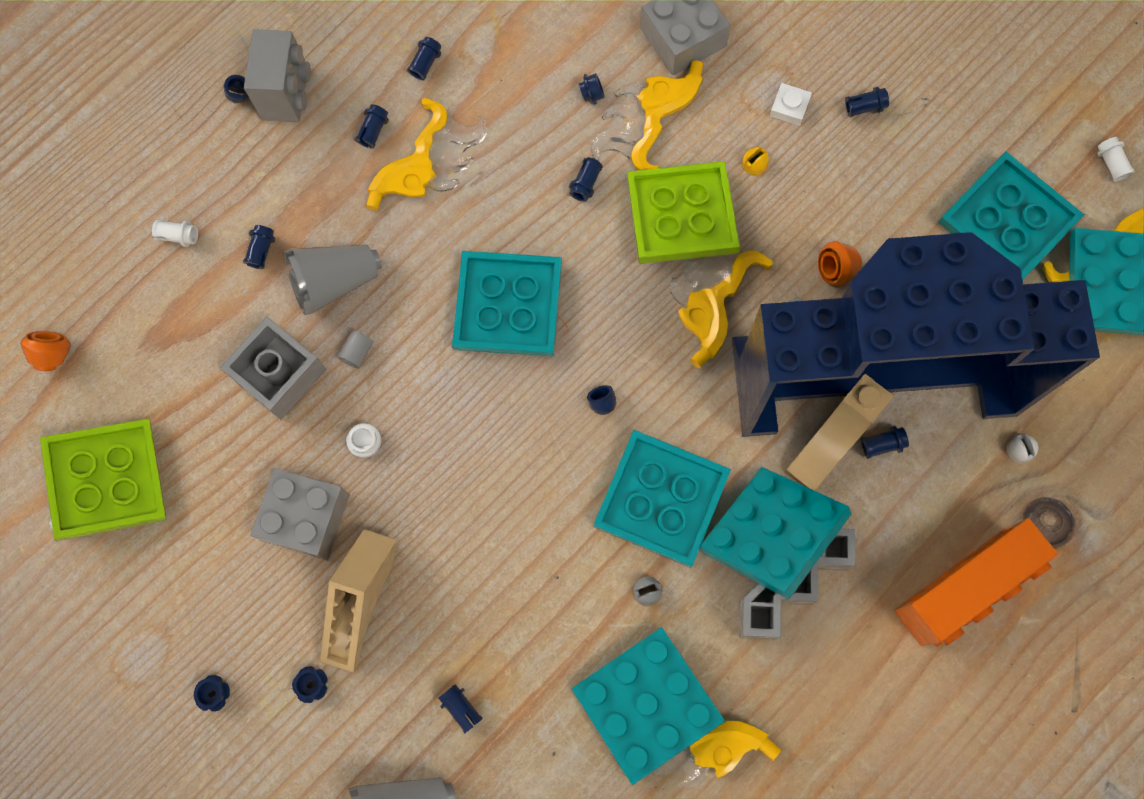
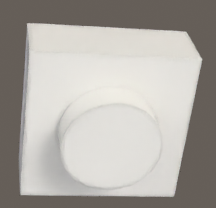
[770,83,812,126]

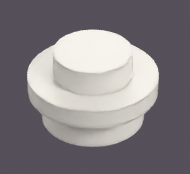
[346,423,381,458]

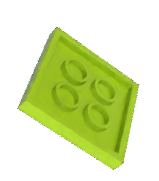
[627,161,740,264]
[40,419,167,542]

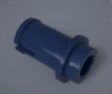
[407,37,442,81]
[845,86,889,118]
[355,104,389,149]
[569,157,603,202]
[243,225,275,269]
[861,425,909,459]
[438,684,483,734]

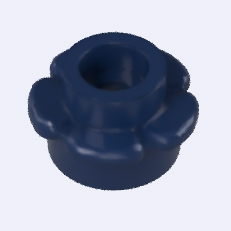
[579,73,605,105]
[292,666,328,703]
[194,675,230,712]

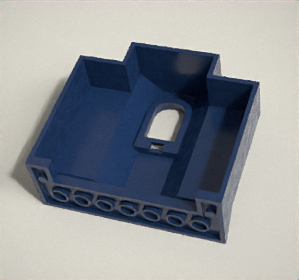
[732,232,1100,437]

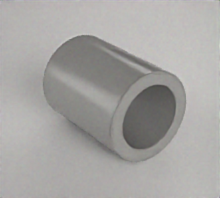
[338,331,373,369]

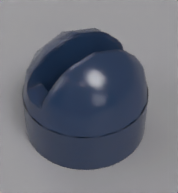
[224,75,249,104]
[587,385,616,415]

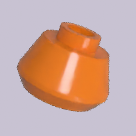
[818,241,862,287]
[20,331,71,372]

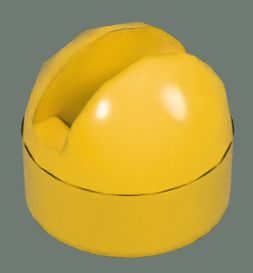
[742,146,769,176]

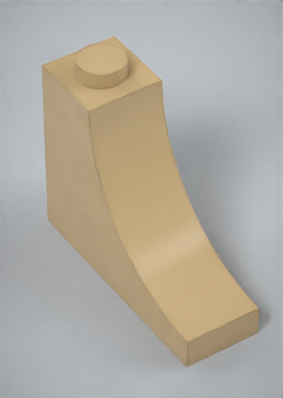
[784,374,894,491]
[320,529,397,673]

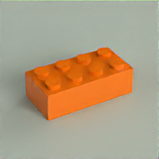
[894,518,1058,647]

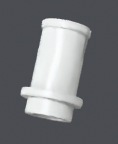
[1097,137,1135,182]
[152,220,198,247]

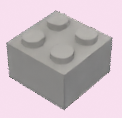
[640,0,730,75]
[244,29,311,122]
[220,317,327,420]
[250,468,350,561]

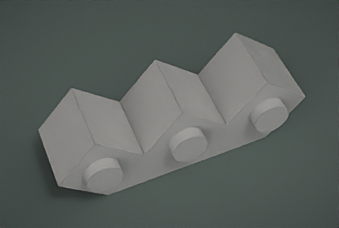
[739,528,855,640]

